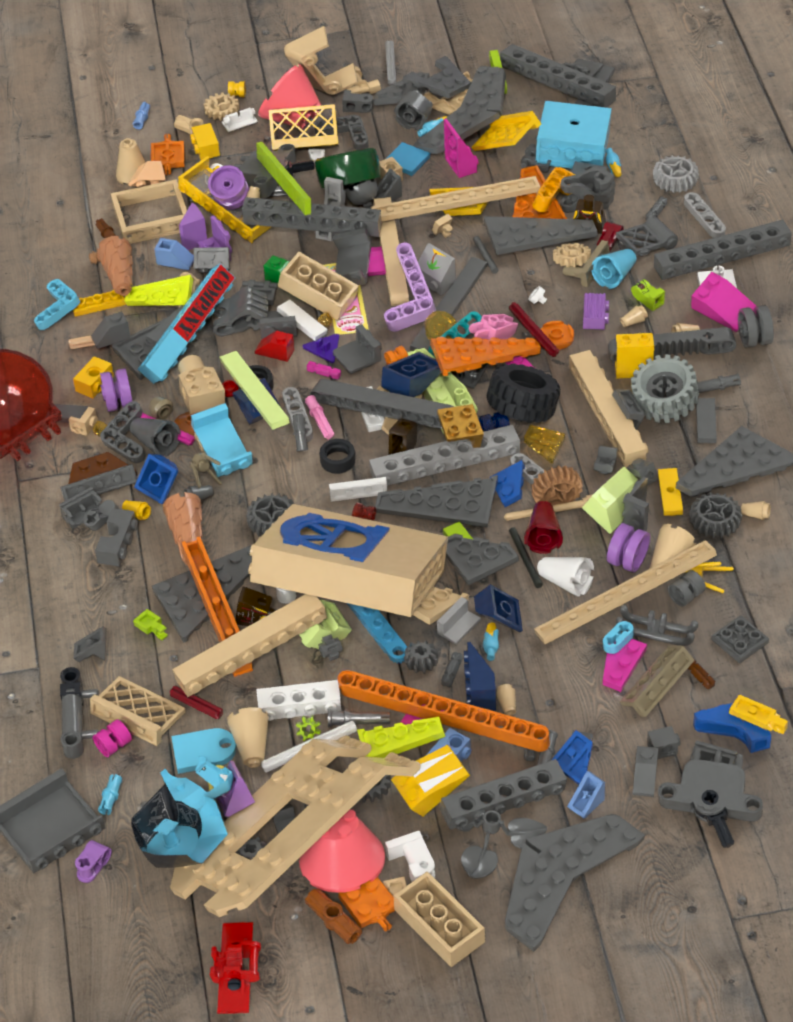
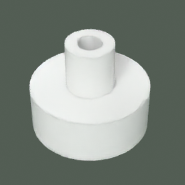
[528,286,547,304]

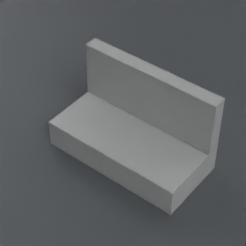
[437,597,481,645]

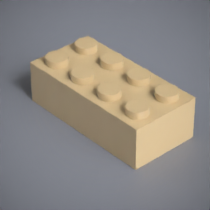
[278,251,359,321]
[393,872,485,967]

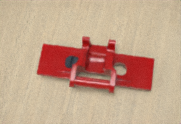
[210,922,261,1014]

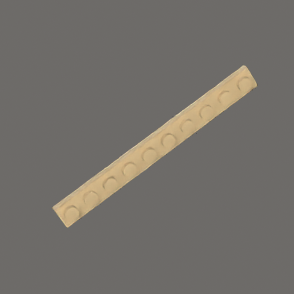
[371,176,541,222]
[534,540,717,644]

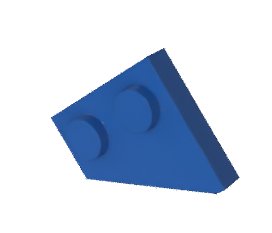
[490,460,525,507]
[552,730,593,785]

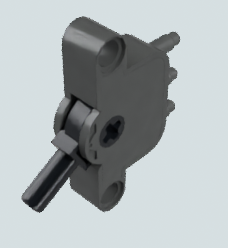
[234,144,315,199]
[658,747,763,848]

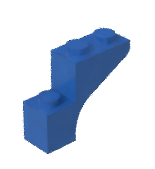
[693,703,772,753]

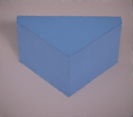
[567,771,605,819]

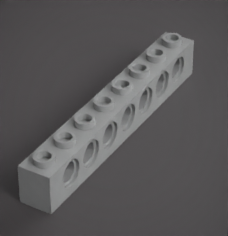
[369,425,520,486]

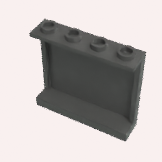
[0,768,105,874]

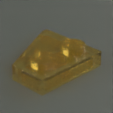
[524,425,565,463]

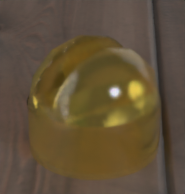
[318,312,333,327]
[93,420,107,437]

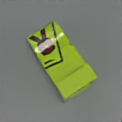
[631,279,665,311]

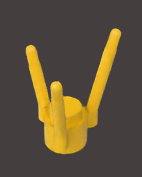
[686,562,734,593]

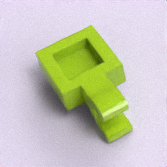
[133,609,168,640]

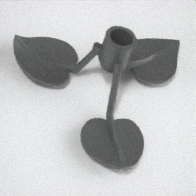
[457,808,547,879]

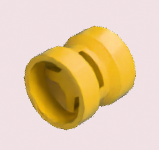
[228,81,246,98]

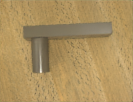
[563,240,610,287]

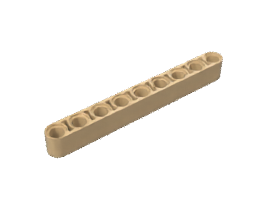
[373,197,409,307]

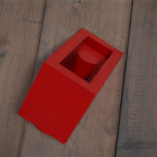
[254,331,295,362]

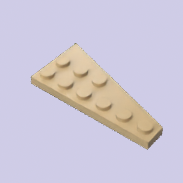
[413,586,469,625]

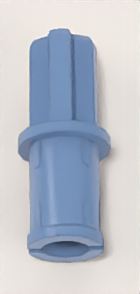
[133,102,150,130]

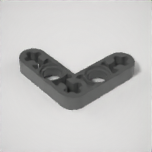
[314,115,369,150]
[100,401,145,463]

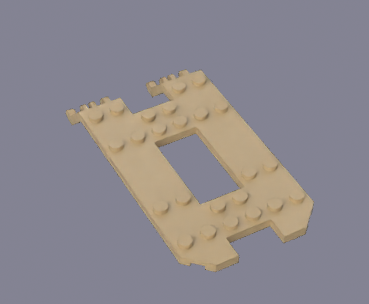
[170,735,420,917]

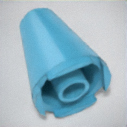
[592,249,637,289]

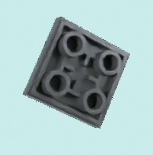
[711,615,769,664]

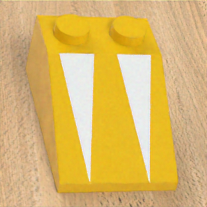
[391,745,470,817]

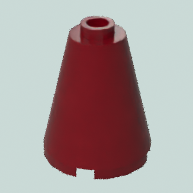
[524,501,563,554]

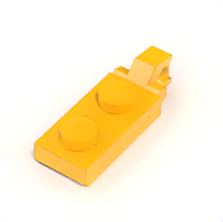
[729,695,788,734]

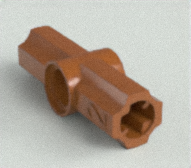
[305,888,362,944]

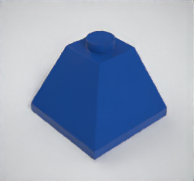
[134,454,179,504]

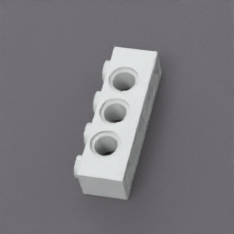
[257,680,341,721]

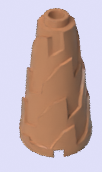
[97,236,133,296]
[163,492,203,565]

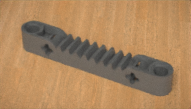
[608,327,736,363]

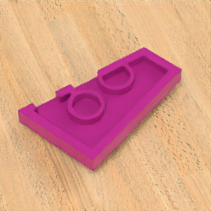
[603,630,647,692]

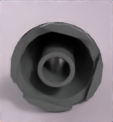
[130,418,181,456]

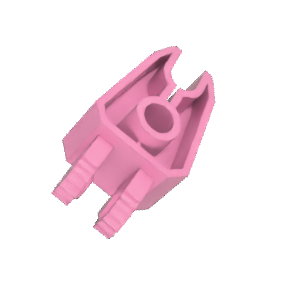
[468,314,518,339]

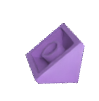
[179,203,207,251]
[217,761,255,817]

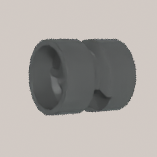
[668,570,706,607]

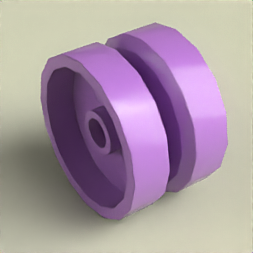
[208,165,249,210]
[100,368,132,412]
[607,523,650,573]

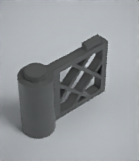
[616,216,678,256]

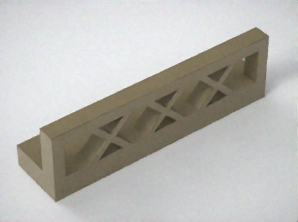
[620,645,694,717]

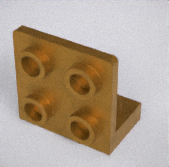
[437,404,484,448]

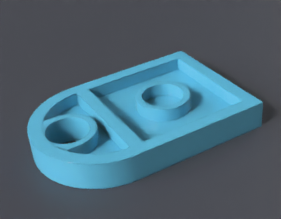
[171,728,237,774]

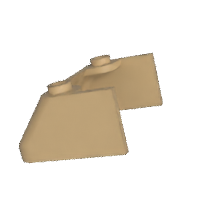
[284,26,358,95]

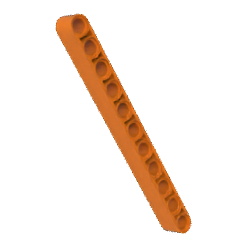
[337,670,550,752]

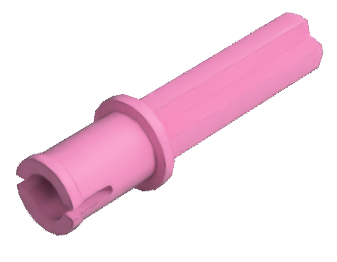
[305,395,334,440]

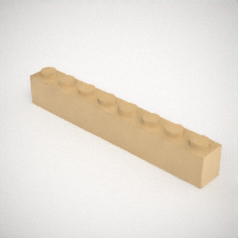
[569,350,648,468]
[172,594,327,697]

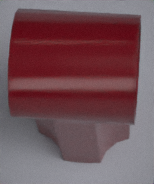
[597,222,624,251]

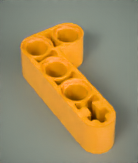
[532,167,576,212]

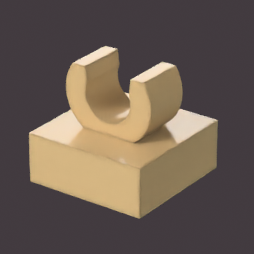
[432,214,453,238]

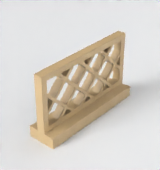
[90,676,185,746]

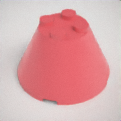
[258,64,322,130]
[299,809,385,893]

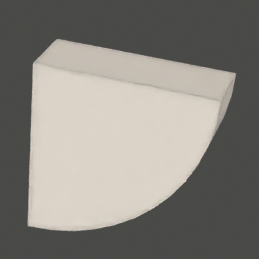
[308,149,325,163]

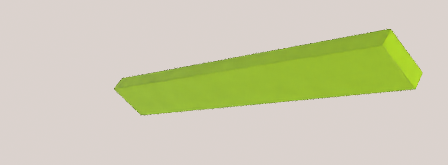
[256,142,311,215]

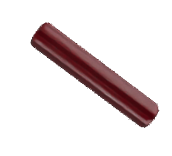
[170,686,223,719]

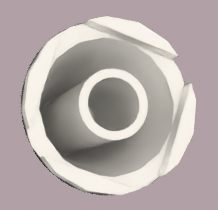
[537,557,594,596]

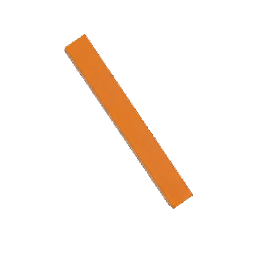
[181,536,253,677]

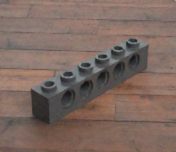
[440,759,567,830]

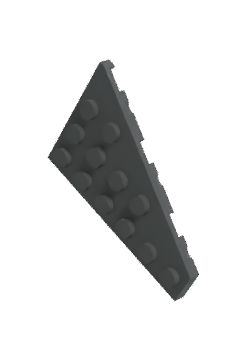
[675,426,793,497]

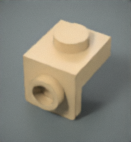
[69,407,98,436]

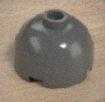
[344,178,378,207]

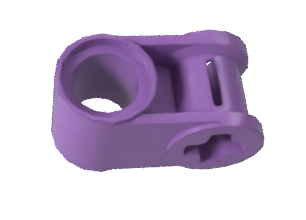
[75,840,112,883]

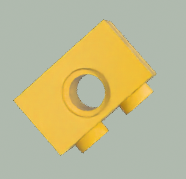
[73,356,114,399]

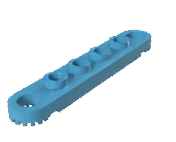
[347,603,407,663]

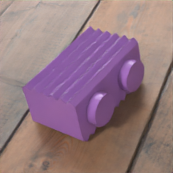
[583,293,609,330]

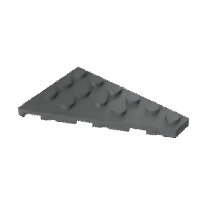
[152,545,252,643]

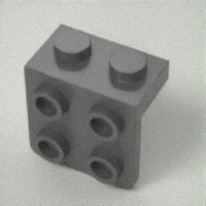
[259,311,297,339]
[333,324,382,373]
[622,477,649,531]

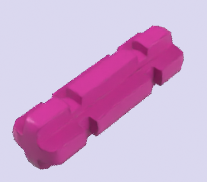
[307,361,341,380]

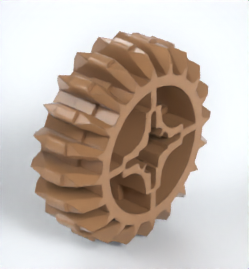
[531,465,583,505]

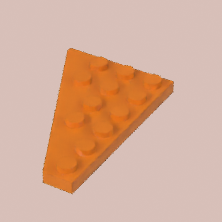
[512,165,567,219]
[430,337,541,376]

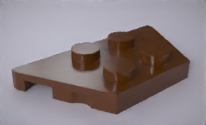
[68,452,137,484]

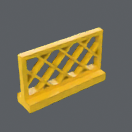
[269,104,338,151]
[471,111,541,151]

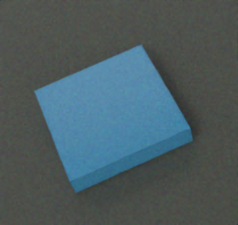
[386,142,430,176]

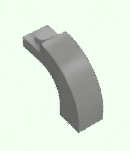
[315,177,346,241]

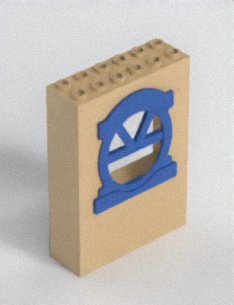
[248,504,448,617]

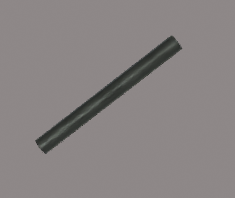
[509,527,543,588]

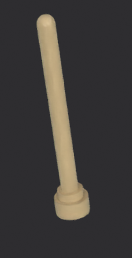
[504,494,593,521]

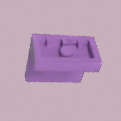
[197,215,232,261]

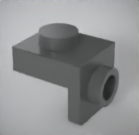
[594,445,618,474]
[626,459,658,486]

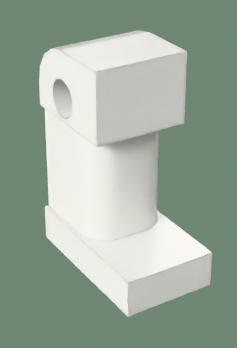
[385,831,435,882]

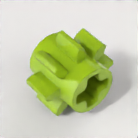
[296,715,321,741]

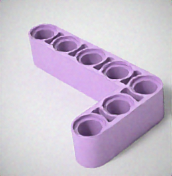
[384,242,436,332]

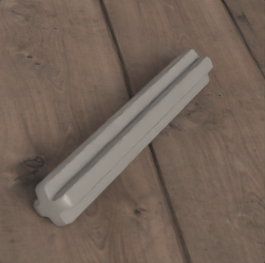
[385,40,396,85]

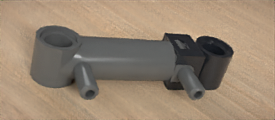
[60,667,99,759]

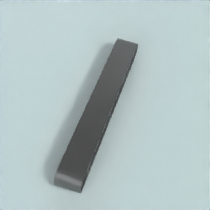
[310,379,454,429]

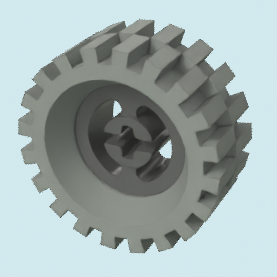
[631,354,699,423]

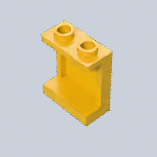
[615,333,654,379]

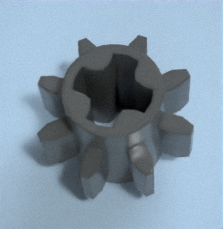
[318,634,343,661]

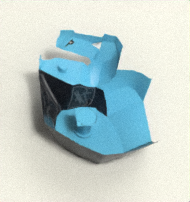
[131,756,233,868]

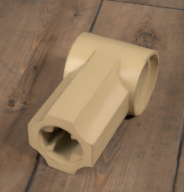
[174,115,204,134]

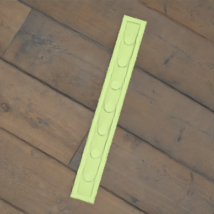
[220,351,290,430]

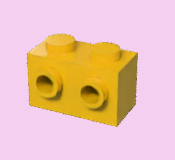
[190,123,220,160]

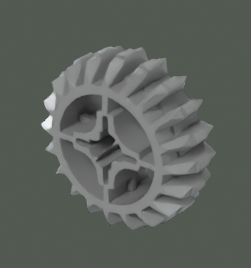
[653,155,699,193]

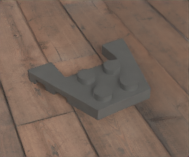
[402,56,471,99]

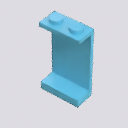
[191,403,252,477]

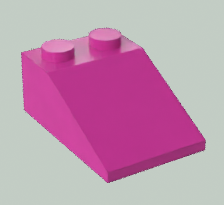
[444,119,479,178]
[691,271,756,332]

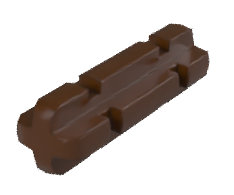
[688,657,715,690]

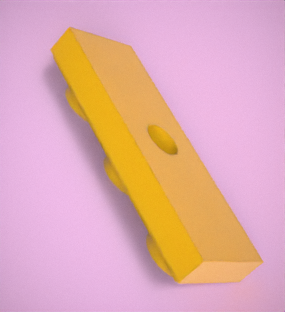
[73,290,126,317]
[658,468,683,516]

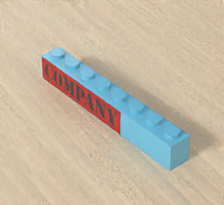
[137,264,235,384]

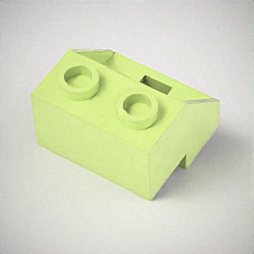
[299,600,352,649]

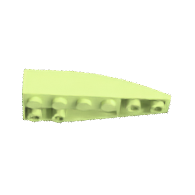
[407,348,478,434]

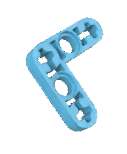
[34,279,80,330]

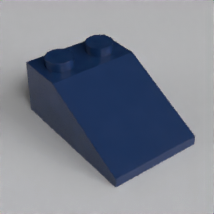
[381,352,441,397]

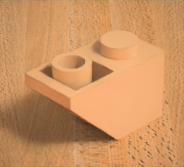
[129,161,166,188]

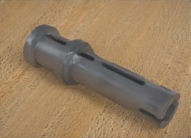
[328,709,390,727]

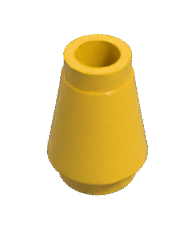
[122,500,151,520]

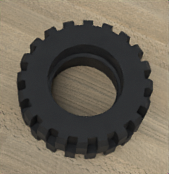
[486,363,561,423]

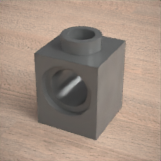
[647,726,681,759]

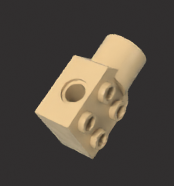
[178,355,225,414]

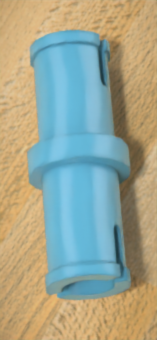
[98,774,122,815]

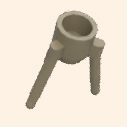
[190,452,222,488]

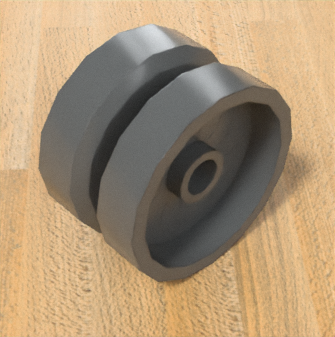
[738,305,774,348]

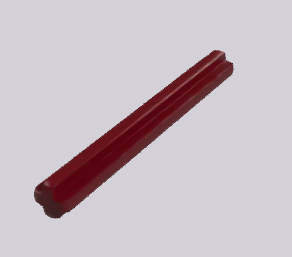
[509,302,559,357]

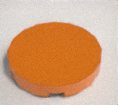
[541,321,574,350]

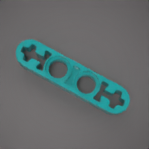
[428,311,482,357]

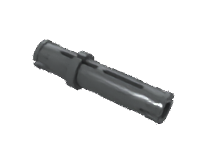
[697,373,741,393]

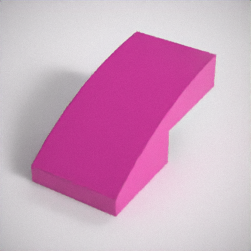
[368,246,386,276]

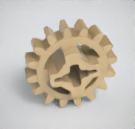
[204,92,240,121]
[553,243,591,267]

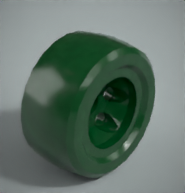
[315,148,381,188]

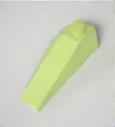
[582,467,638,534]

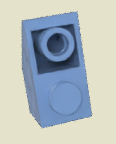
[154,238,194,270]

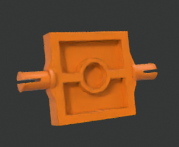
[151,134,185,175]
[338,877,395,932]

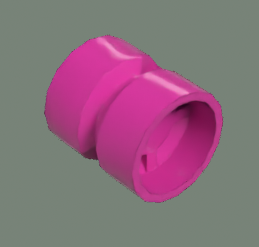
[92,719,132,757]

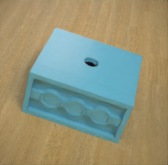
[536,101,612,169]

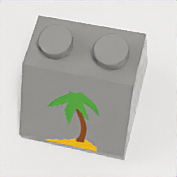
[418,243,456,295]

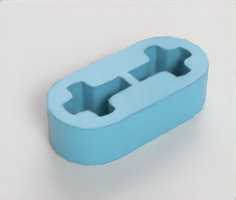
[603,621,634,654]

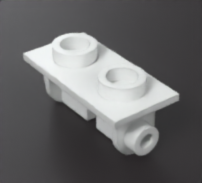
[222,107,258,132]

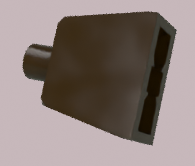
[388,418,418,455]

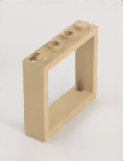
[111,179,187,244]

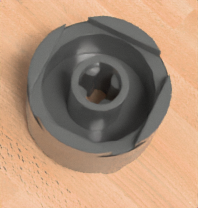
[394,90,433,130]

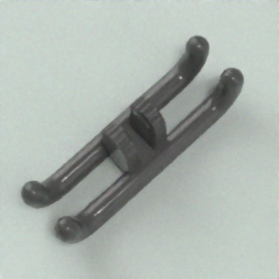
[616,605,698,646]

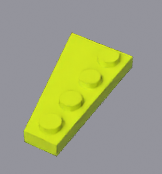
[124,275,193,306]
[357,717,446,758]

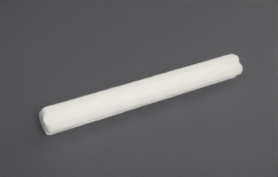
[261,721,357,772]

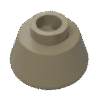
[149,397,173,420]

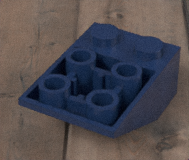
[464,642,496,712]

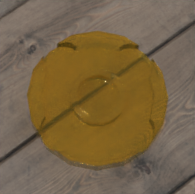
[424,311,459,341]

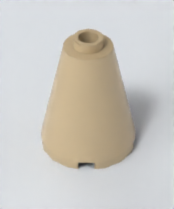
[116,138,145,186]
[649,524,696,569]
[227,707,269,768]

